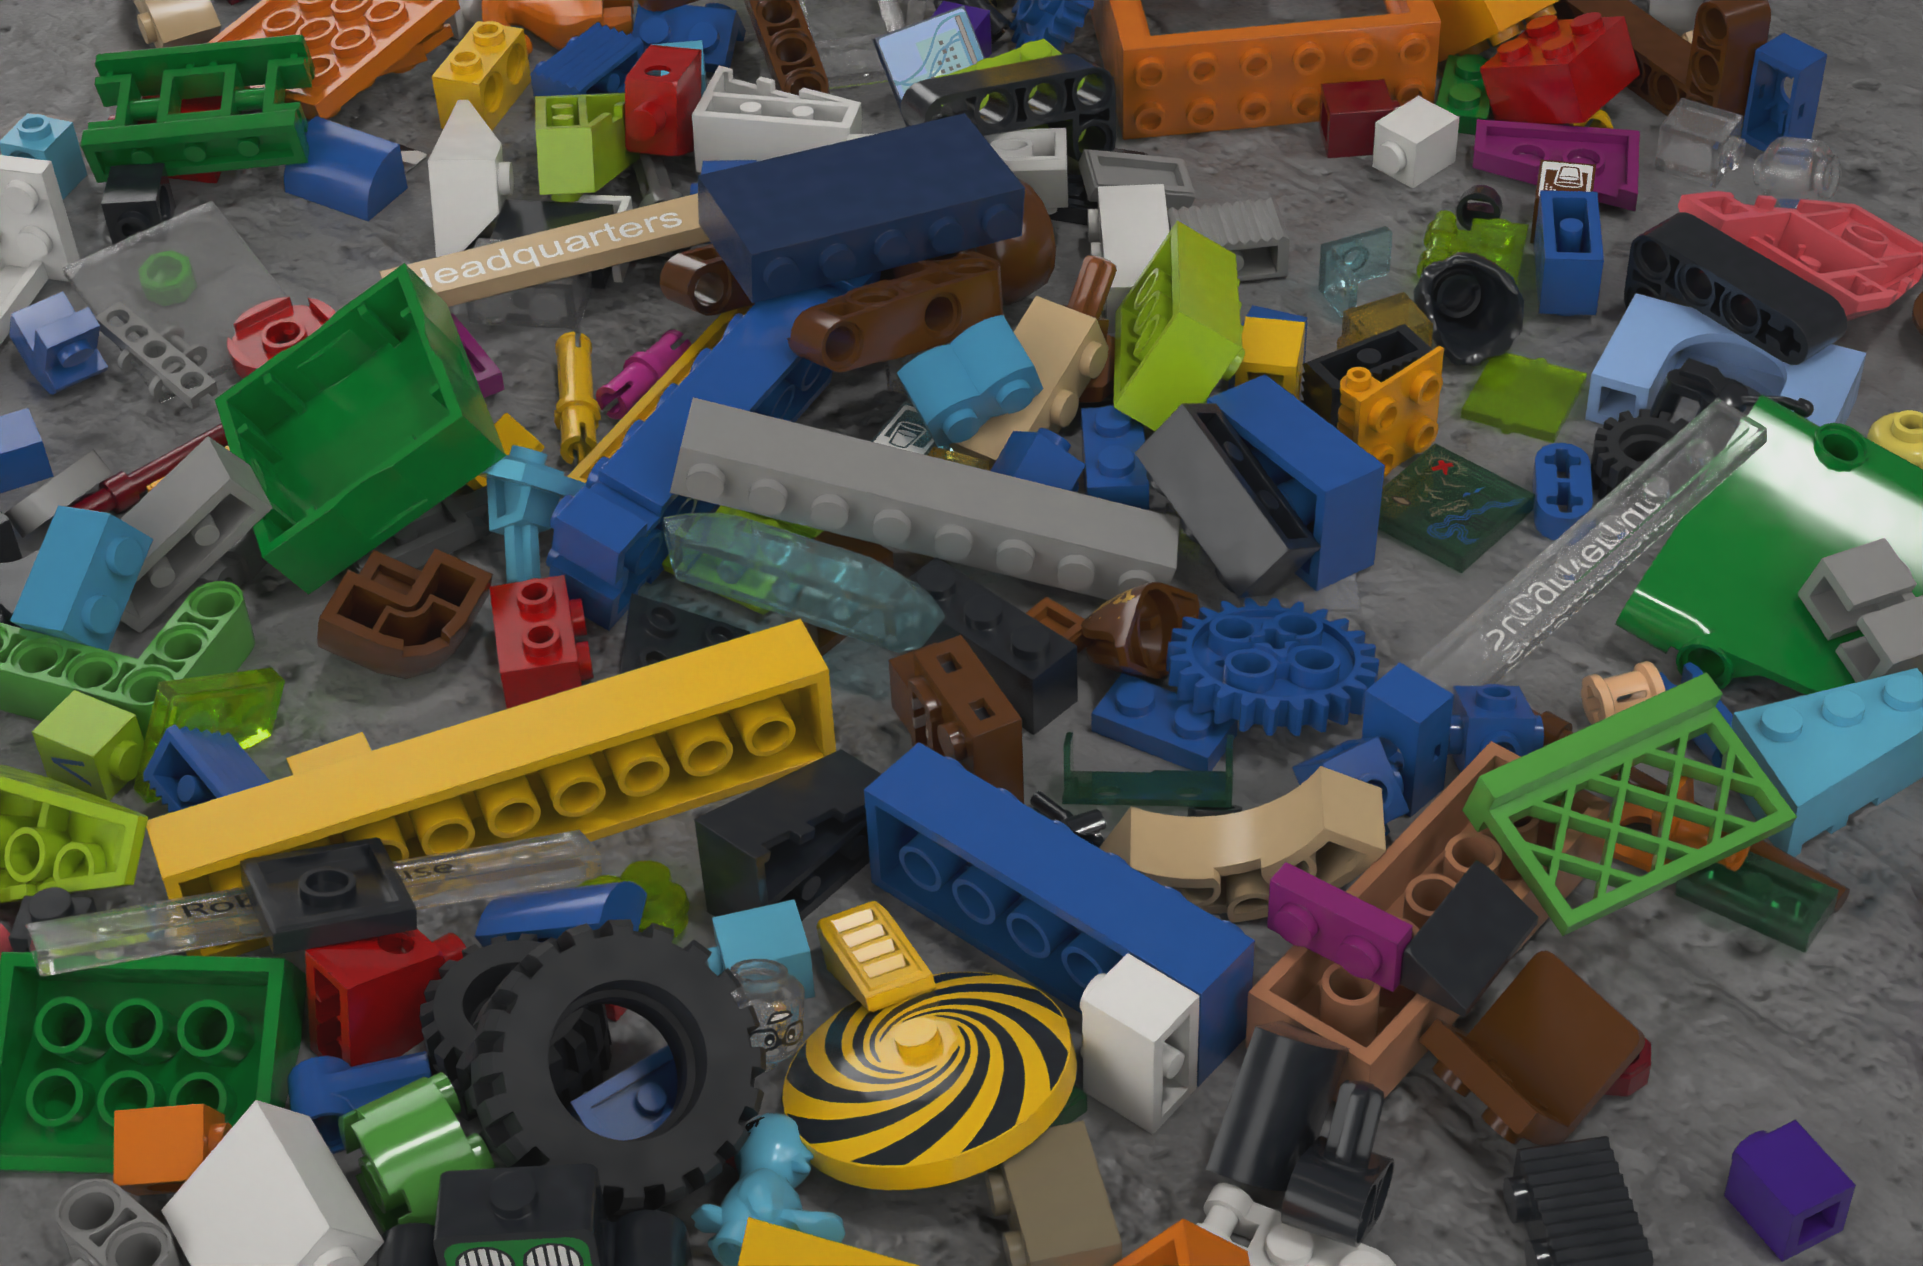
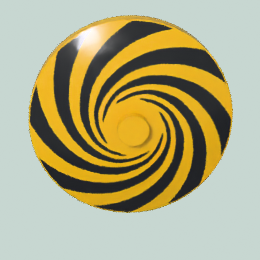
[782,972,1077,1190]

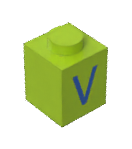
[32,690,150,801]

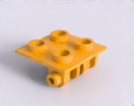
[1337,346,1444,478]

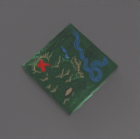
[1378,443,1535,574]

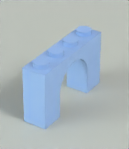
[1585,293,1866,426]

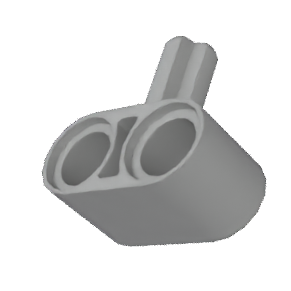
[55,1178,182,1266]

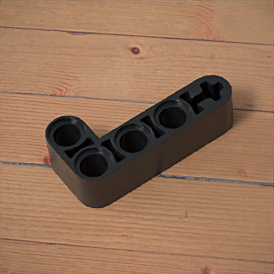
[901,53,1116,162]
[1624,212,1847,365]

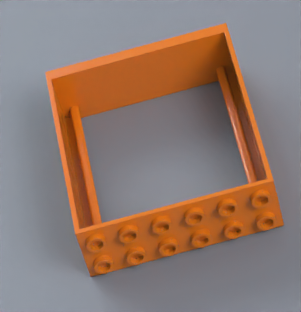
[1090,0,1441,140]

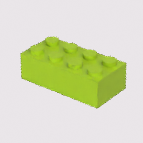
[1114,220,1245,431]

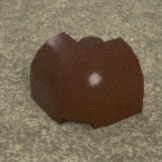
[317,548,493,679]

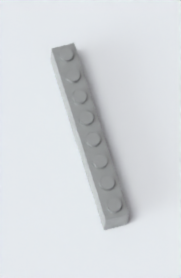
[670,397,1180,600]

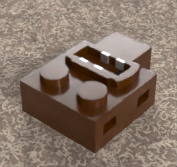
[888,635,1024,804]

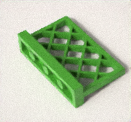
[1462,672,1797,936]

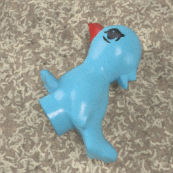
[691,1113,846,1266]

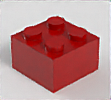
[1480,12,1640,124]

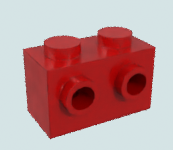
[489,575,594,709]

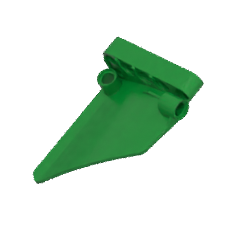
[1615,394,1923,695]

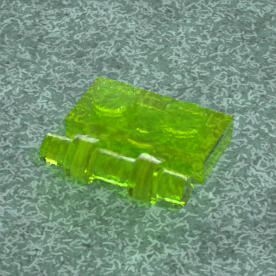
[1416,210,1529,287]

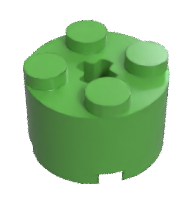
[338,1072,495,1232]

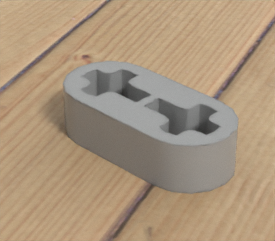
[4,449,112,538]

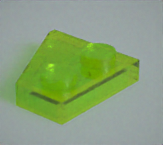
[134,667,285,803]

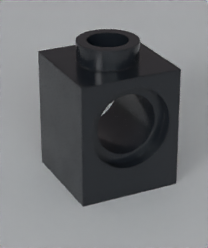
[101,163,176,248]

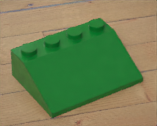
[0,952,307,1175]

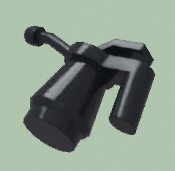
[1650,358,1814,468]

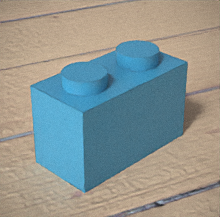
[10,505,153,651]

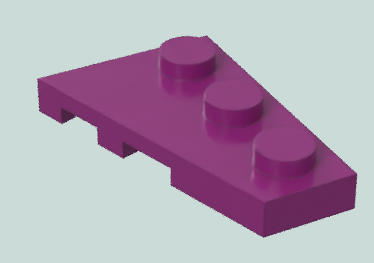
[1472,119,1640,211]

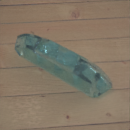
[662,513,945,653]

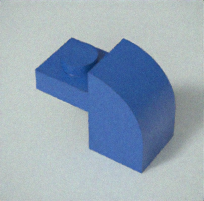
[9,291,108,395]

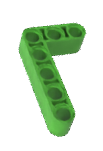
[0,581,255,751]

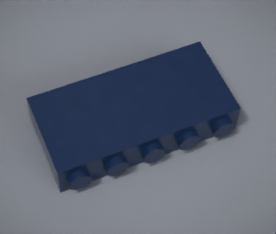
[698,113,1025,303]

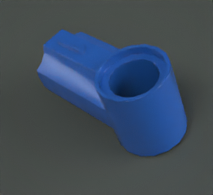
[287,1051,433,1154]

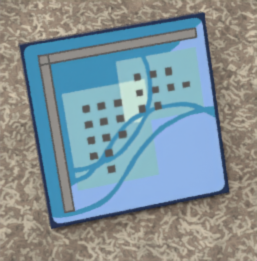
[872,5,985,127]

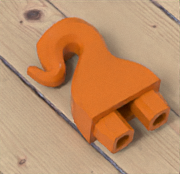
[481,0,634,55]

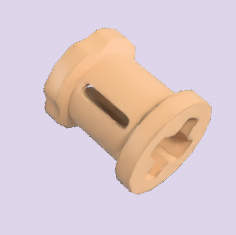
[1581,661,1666,725]

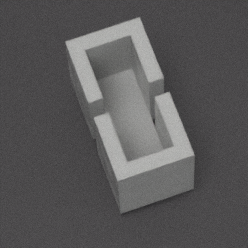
[1797,538,1923,683]

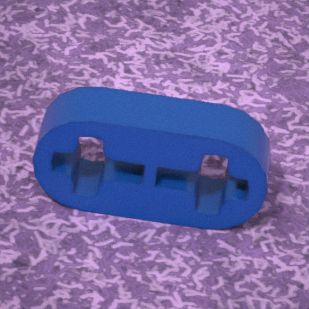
[1532,443,1593,542]

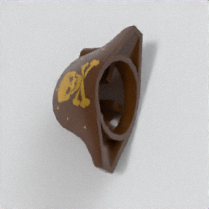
[1081,582,1200,679]

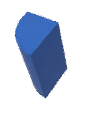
[284,116,408,222]
[475,881,647,947]

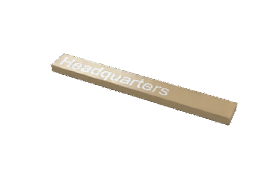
[379,193,711,307]

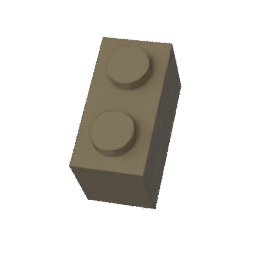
[985,1120,1122,1266]

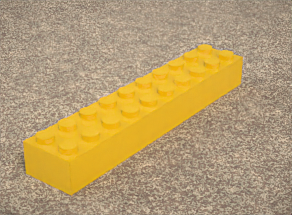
[146,618,836,957]

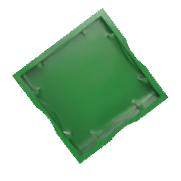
[215,263,506,595]

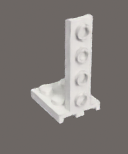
[0,155,83,345]

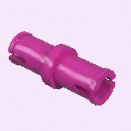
[596,329,692,419]

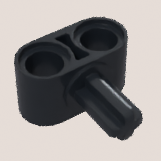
[1281,1080,1394,1247]

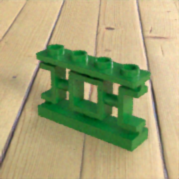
[80,34,315,183]

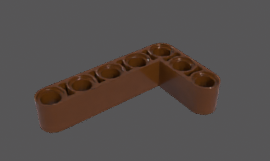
[637,0,830,96]
[1553,0,1771,140]

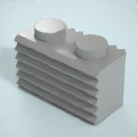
[1167,197,1289,282]

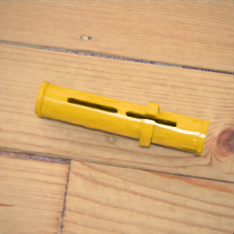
[554,332,601,465]

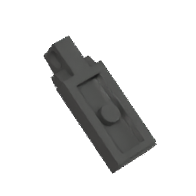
[349,485,493,574]

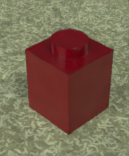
[1319,79,1400,158]

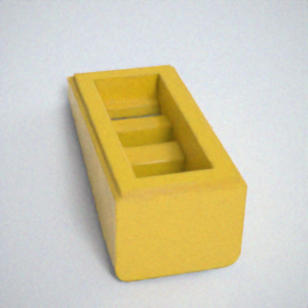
[816,901,936,1012]

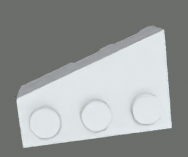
[692,65,862,173]

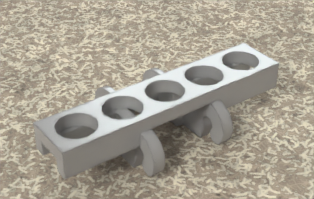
[95,301,218,410]

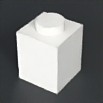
[1372,96,1459,188]

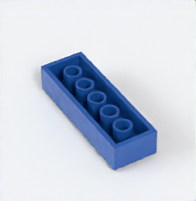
[864,742,1255,1087]

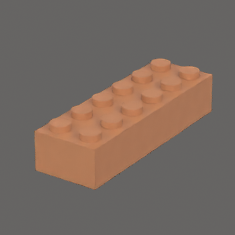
[1245,741,1610,1102]

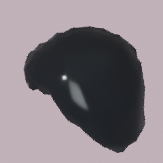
[1413,252,1524,367]

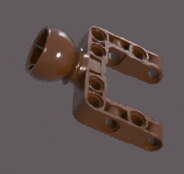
[660,178,1056,372]

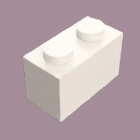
[1080,953,1200,1135]

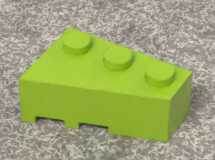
[535,93,640,202]

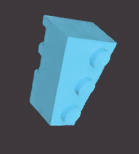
[1731,668,1923,857]

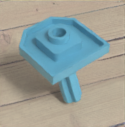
[478,445,586,584]

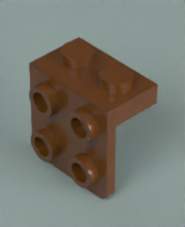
[1419,951,1645,1146]

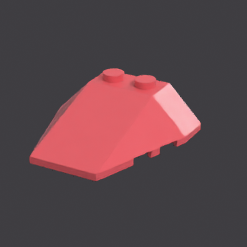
[1678,191,1923,321]

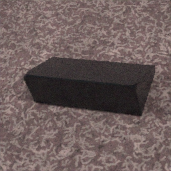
[1400,860,1538,1017]

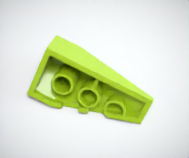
[0,765,148,903]

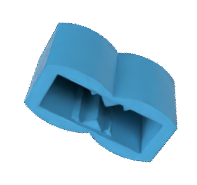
[897,315,1044,447]

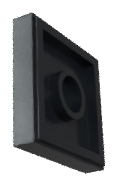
[240,837,417,955]

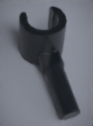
[1030,791,1106,849]

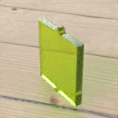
[1461,352,1587,443]

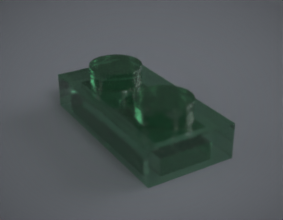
[1675,851,1839,953]

